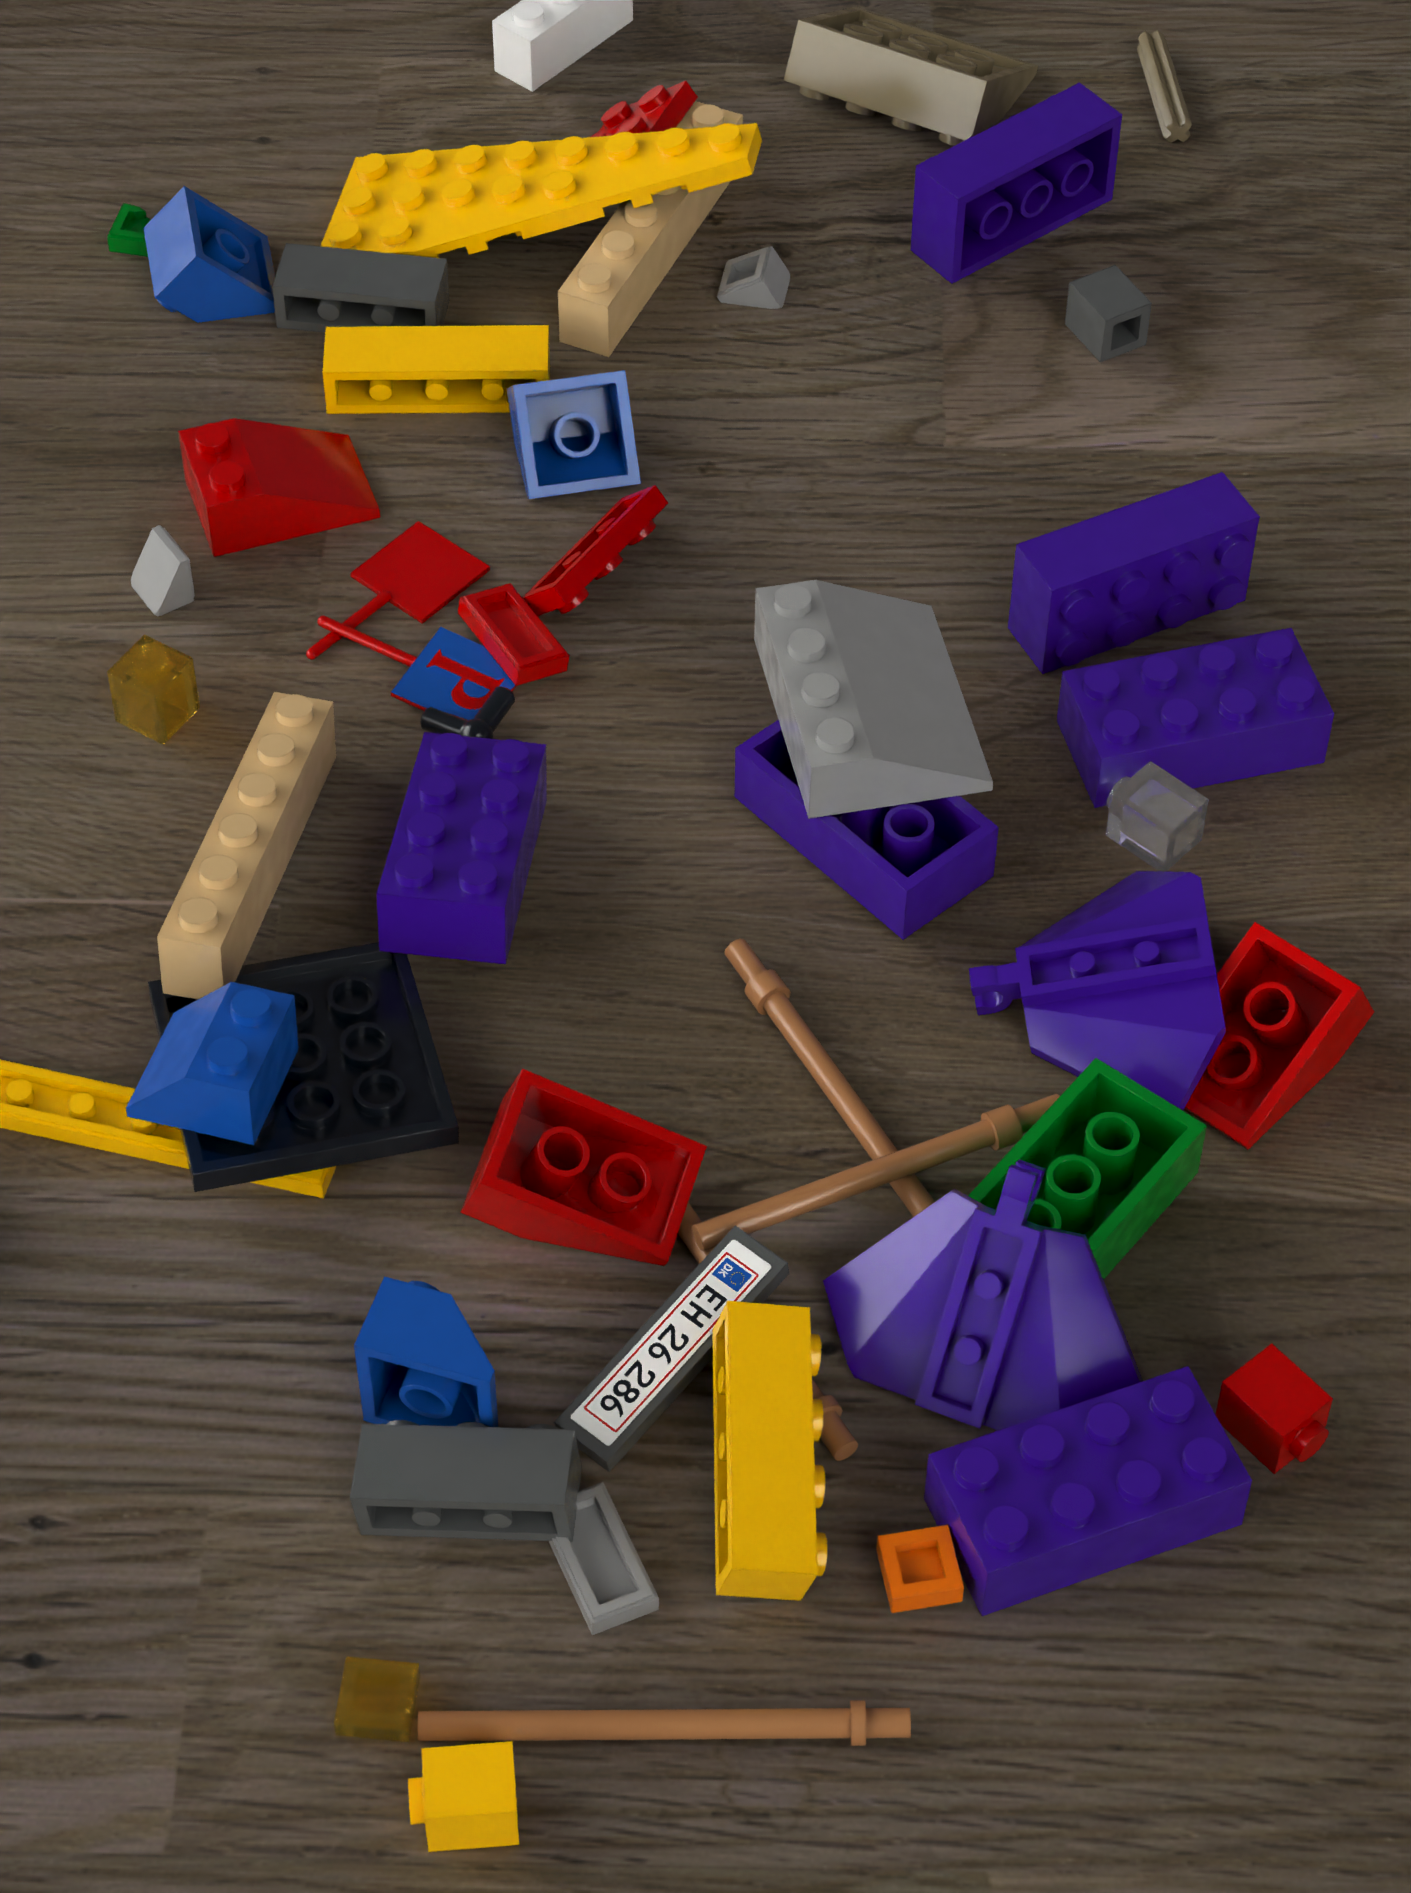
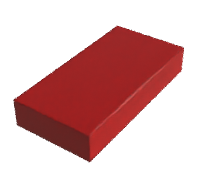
[458,583,570,686]

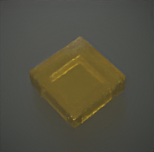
[334,1656,421,1742]

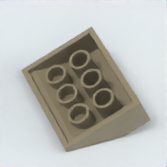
[784,6,1038,146]

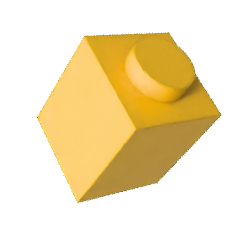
[408,1741,519,1852]

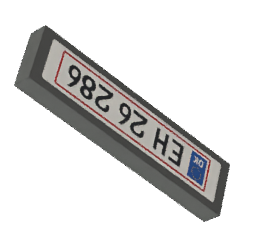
[554,1225,789,1472]

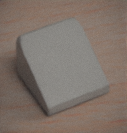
[717,246,790,309]
[131,525,195,616]

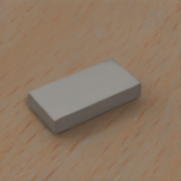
[549,1482,659,1635]

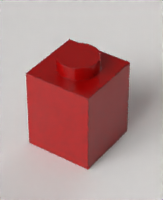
[1215,1343,1333,1474]

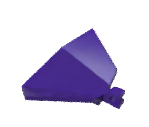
[969,871,1226,1110]
[823,1159,1143,1430]

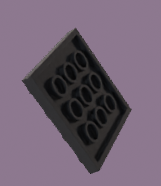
[148,942,459,1192]

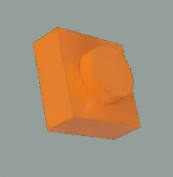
[876,1525,964,1613]

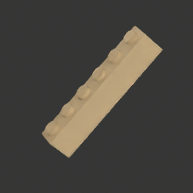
[558,101,743,357]
[157,692,336,999]

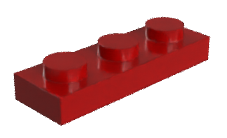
[522,485,668,616]

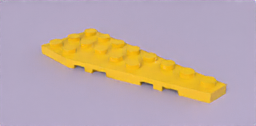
[321,123,762,258]

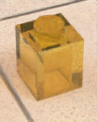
[107,634,200,745]

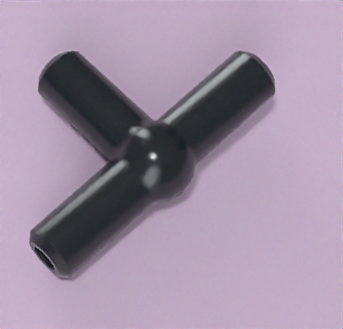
[420,686,515,739]

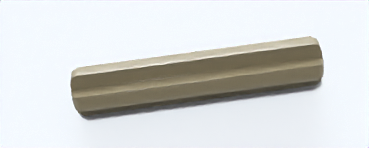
[1137,30,1192,143]

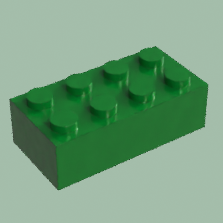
[968,1058,1207,1280]

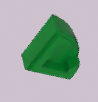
[107,203,151,257]

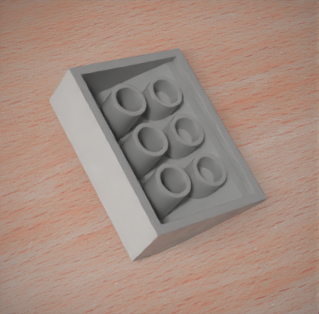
[754,580,993,819]

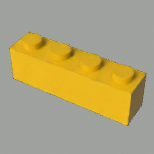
[322,325,550,414]
[712,1301,827,1601]

